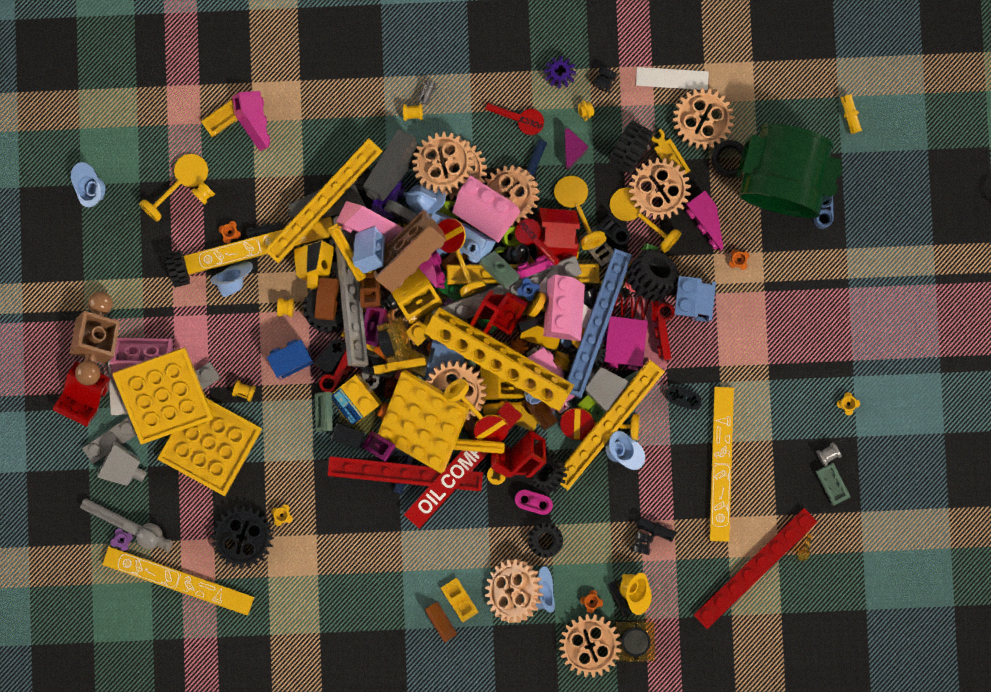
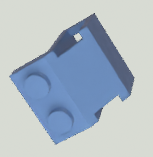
[674,276,716,322]
[424,330,468,382]

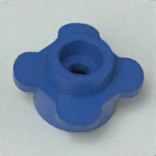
[517,278,540,301]

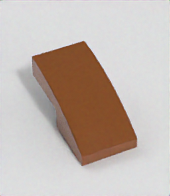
[360,273,381,308]
[315,278,340,321]

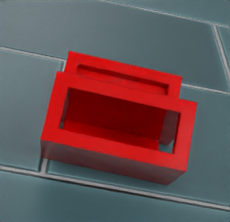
[536,208,580,260]
[470,290,528,335]
[53,361,110,427]
[491,430,546,477]

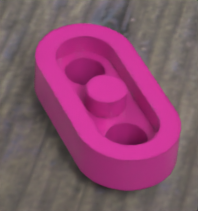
[515,255,553,279]
[515,490,553,515]

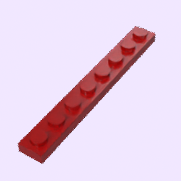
[327,456,483,492]
[694,508,817,629]

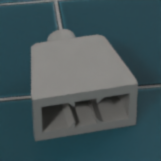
[584,367,628,412]
[97,441,147,486]

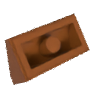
[425,602,457,642]

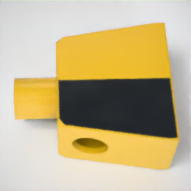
[294,240,334,289]

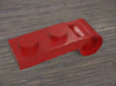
[654,303,674,361]
[319,351,351,393]

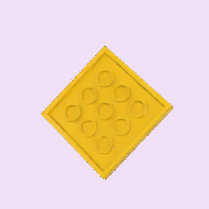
[112,347,214,445]
[378,370,470,473]
[158,398,262,496]

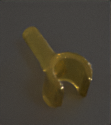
[798,534,812,561]

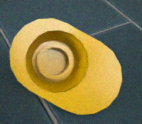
[620,573,652,615]

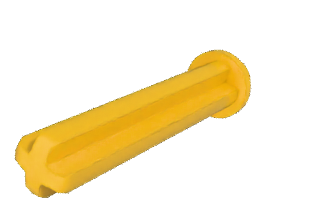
[328,223,366,281]
[453,439,505,454]

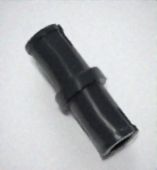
[636,516,676,542]

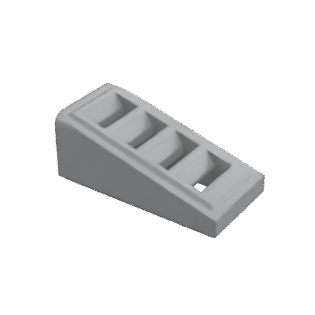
[578,226,613,268]

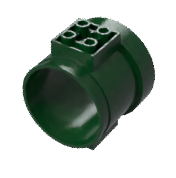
[736,123,843,218]

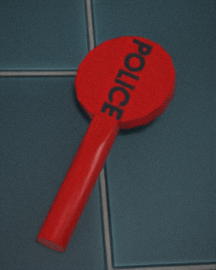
[485,103,544,136]
[515,218,560,265]

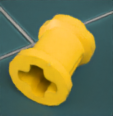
[403,103,423,121]
[232,380,256,402]

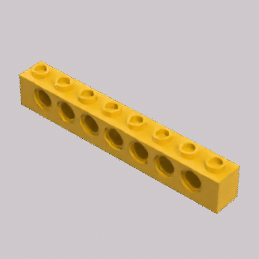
[424,307,574,411]

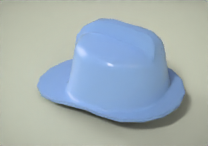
[71,162,106,207]
[404,185,446,214]
[210,261,253,297]
[604,431,645,470]
[536,567,555,613]

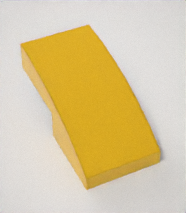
[441,578,479,622]

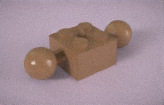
[70,291,120,386]

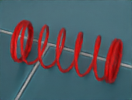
[611,293,659,322]

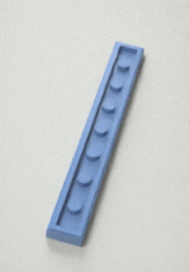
[567,248,632,398]

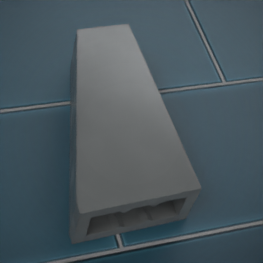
[363,129,419,201]
[287,184,366,221]

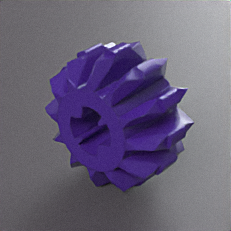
[544,56,576,89]

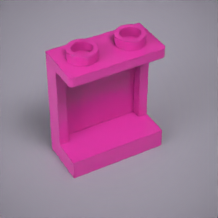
[604,316,648,371]

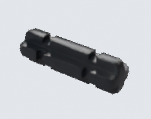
[246,222,284,239]
[608,580,632,617]

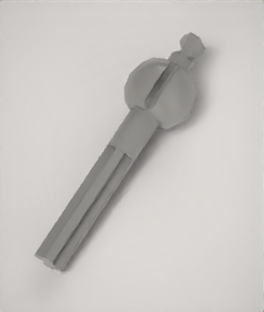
[80,498,173,553]

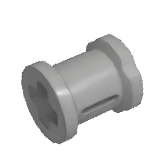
[816,442,842,466]

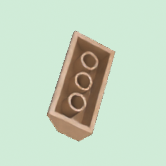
[373,209,446,292]

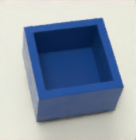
[267,339,314,380]

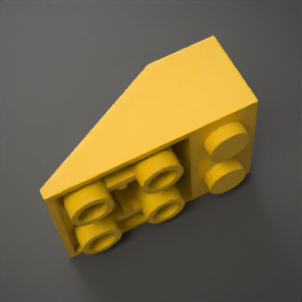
[391,267,443,324]
[480,342,525,400]

